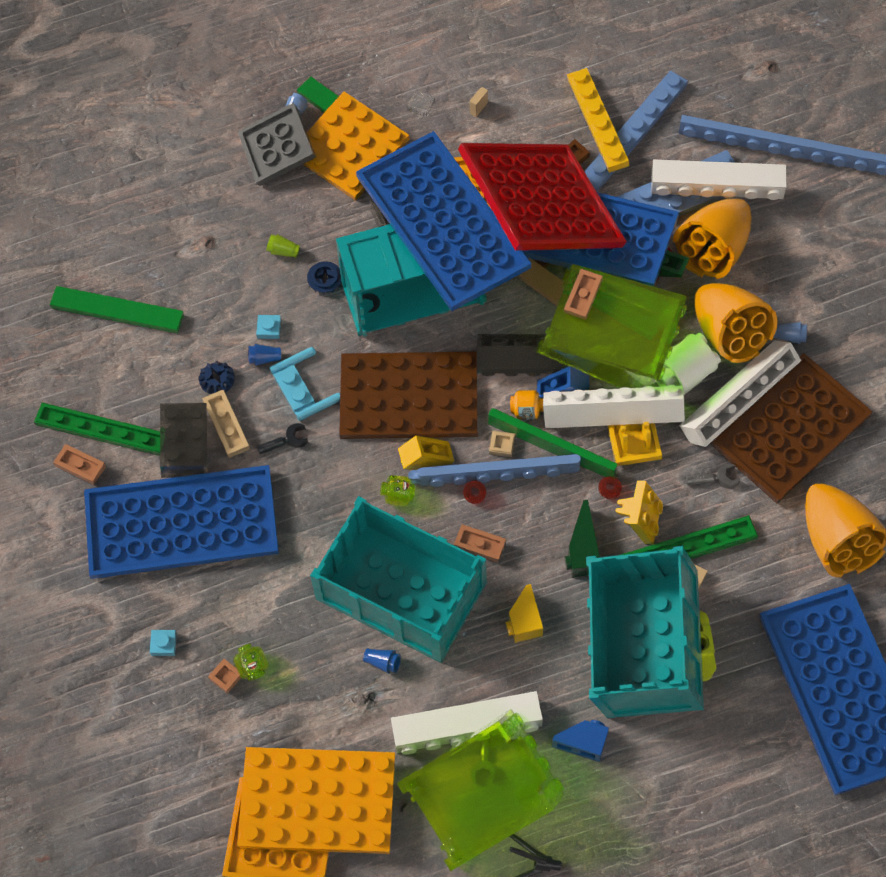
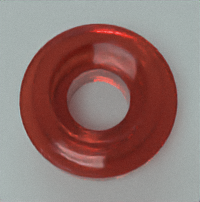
[598,476,622,499]
[463,480,487,504]

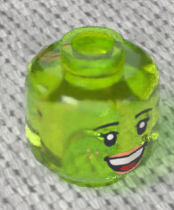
[380,475,415,507]
[233,643,269,681]

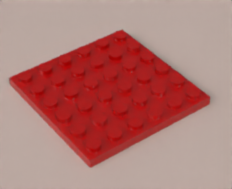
[458,143,627,250]

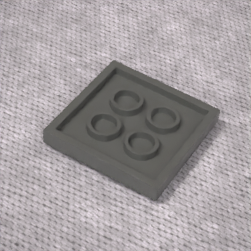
[237,102,316,186]

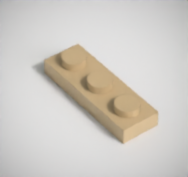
[202,390,250,458]

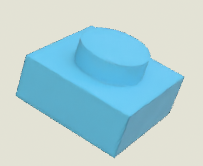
[256,315,281,339]
[150,630,177,656]

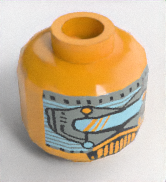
[510,390,544,420]

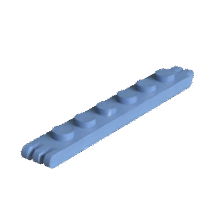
[408,454,581,487]

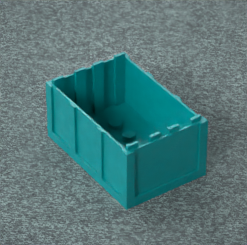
[336,224,487,337]
[310,496,487,663]
[586,546,704,718]

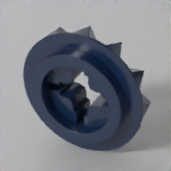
[307,261,342,294]
[198,360,235,394]

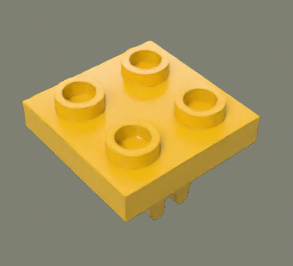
[607,422,662,466]
[615,481,663,544]

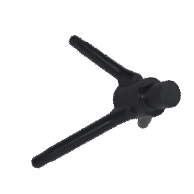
[507,831,562,877]

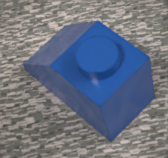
[537,366,589,398]
[552,720,609,762]

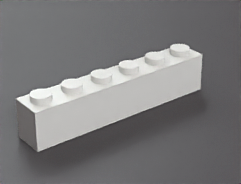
[651,159,786,200]
[679,340,801,447]
[543,385,685,428]
[391,691,543,755]

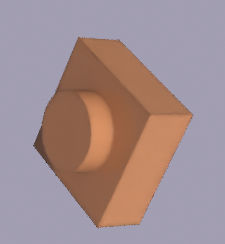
[208,659,243,694]

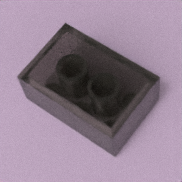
[160,403,208,478]

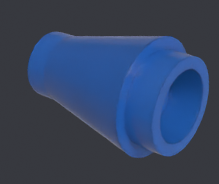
[248,344,281,366]
[363,648,401,674]

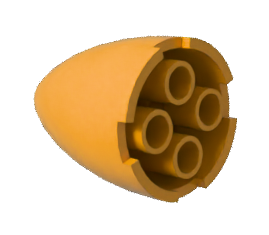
[673,198,752,279]
[695,283,777,363]
[805,483,886,578]

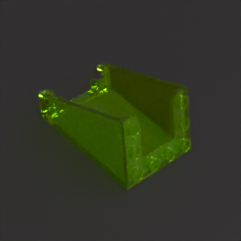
[536,264,687,388]
[397,709,564,872]

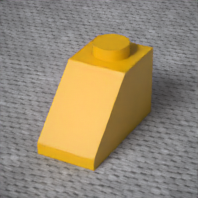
[398,436,455,470]
[505,584,543,643]

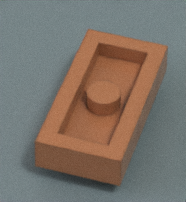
[564,269,603,320]
[53,444,106,485]
[454,524,506,563]

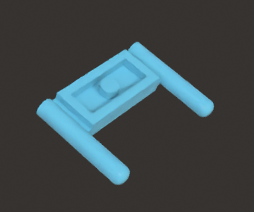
[269,347,340,421]

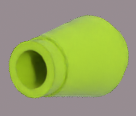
[266,234,300,258]

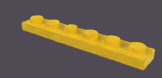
[567,68,629,173]

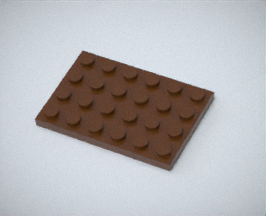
[339,351,478,439]
[709,353,873,504]

